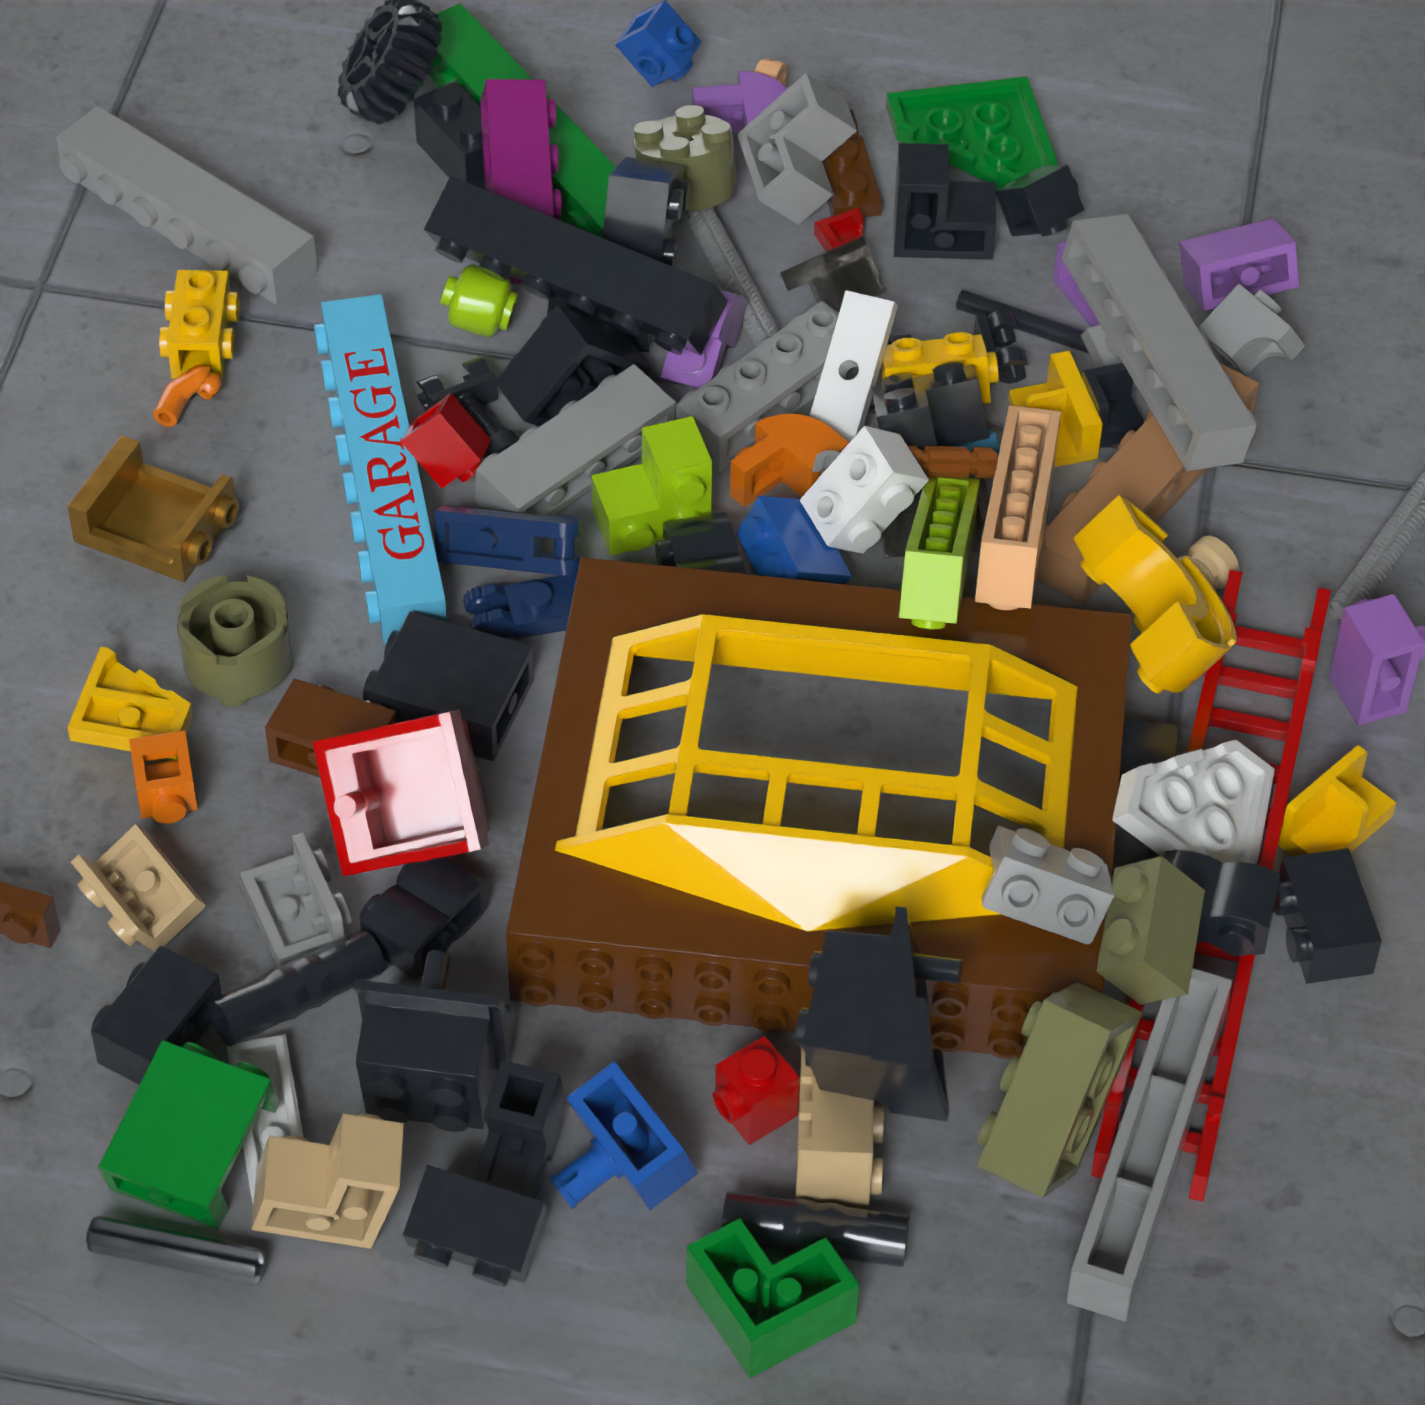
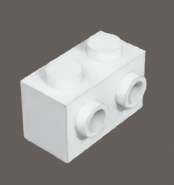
[800,426,929,554]

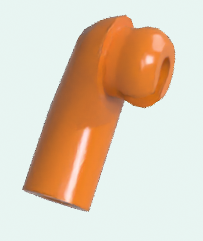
[153,365,222,427]

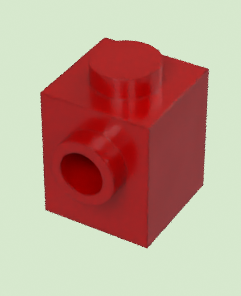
[401,393,491,489]
[712,1036,800,1145]

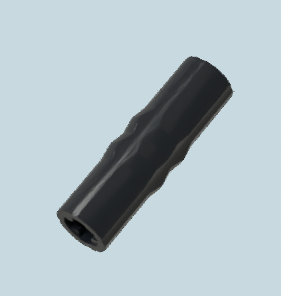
[208,929,385,1046]
[721,1191,910,1267]

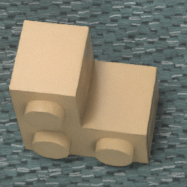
[251,1114,404,1249]

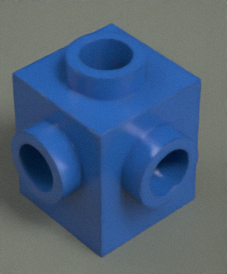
[615,0,702,87]

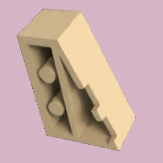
[796,1045,884,1210]

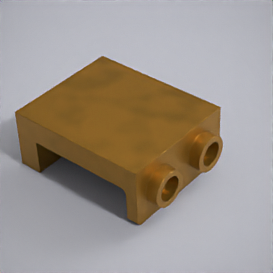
[67,435,239,583]

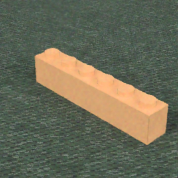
[975,405,1061,610]

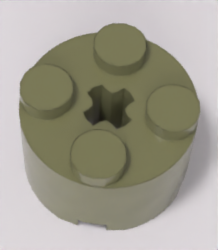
[634,105,737,212]
[177,575,293,707]

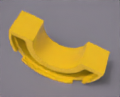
[1073,494,1237,694]

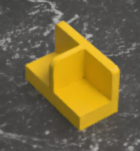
[1008,350,1103,467]
[1278,745,1397,856]

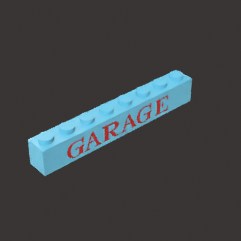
[314,294,447,644]

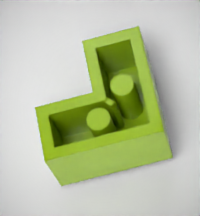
[591,416,712,556]

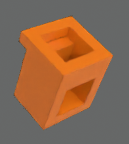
[129,730,198,824]

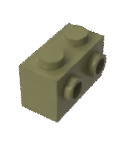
[1096,856,1205,1005]

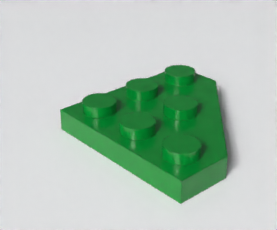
[886,76,1059,188]

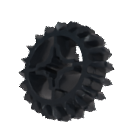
[338,0,442,125]

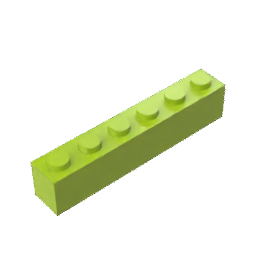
[899,477,980,629]

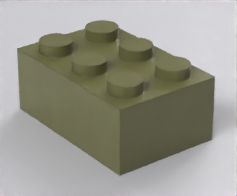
[977,982,1143,1198]

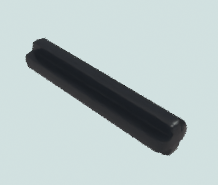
[86,1216,267,1285]

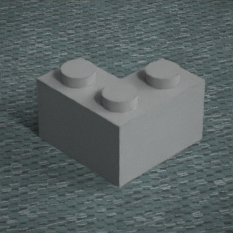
[737,73,857,225]

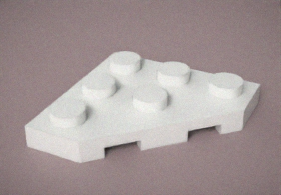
[1112,739,1275,865]

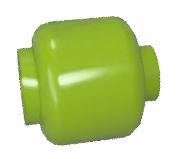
[440,264,519,338]

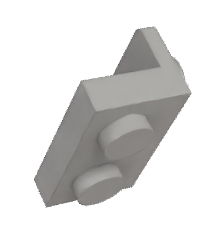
[981,826,1115,944]
[240,832,351,967]

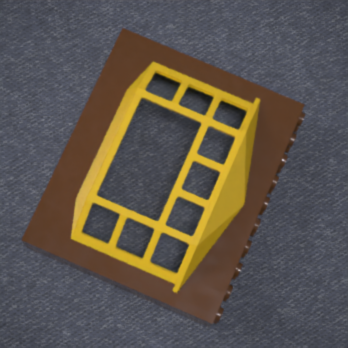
[506,557,1132,1059]

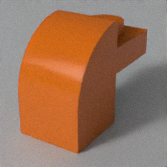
[730,414,850,507]

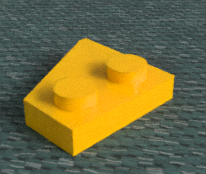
[67,646,193,760]

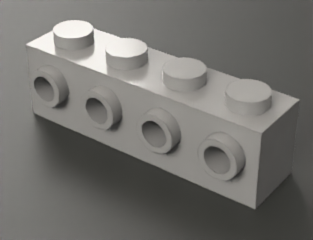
[676,301,859,473]
[475,364,676,516]

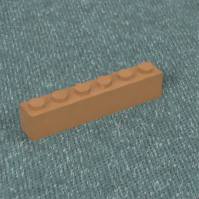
[1036,362,1260,605]

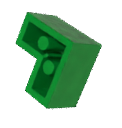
[686,1219,859,1378]

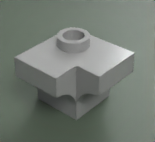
[1198,284,1305,376]

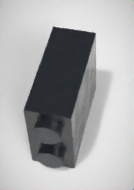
[363,611,534,762]

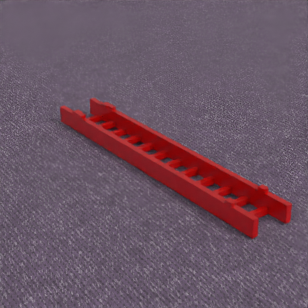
[1091,570,1331,1202]

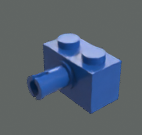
[549,1061,698,1210]

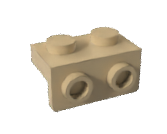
[71,824,207,952]

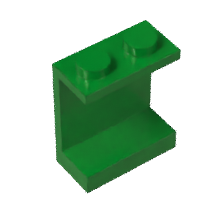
[98,1040,280,1230]

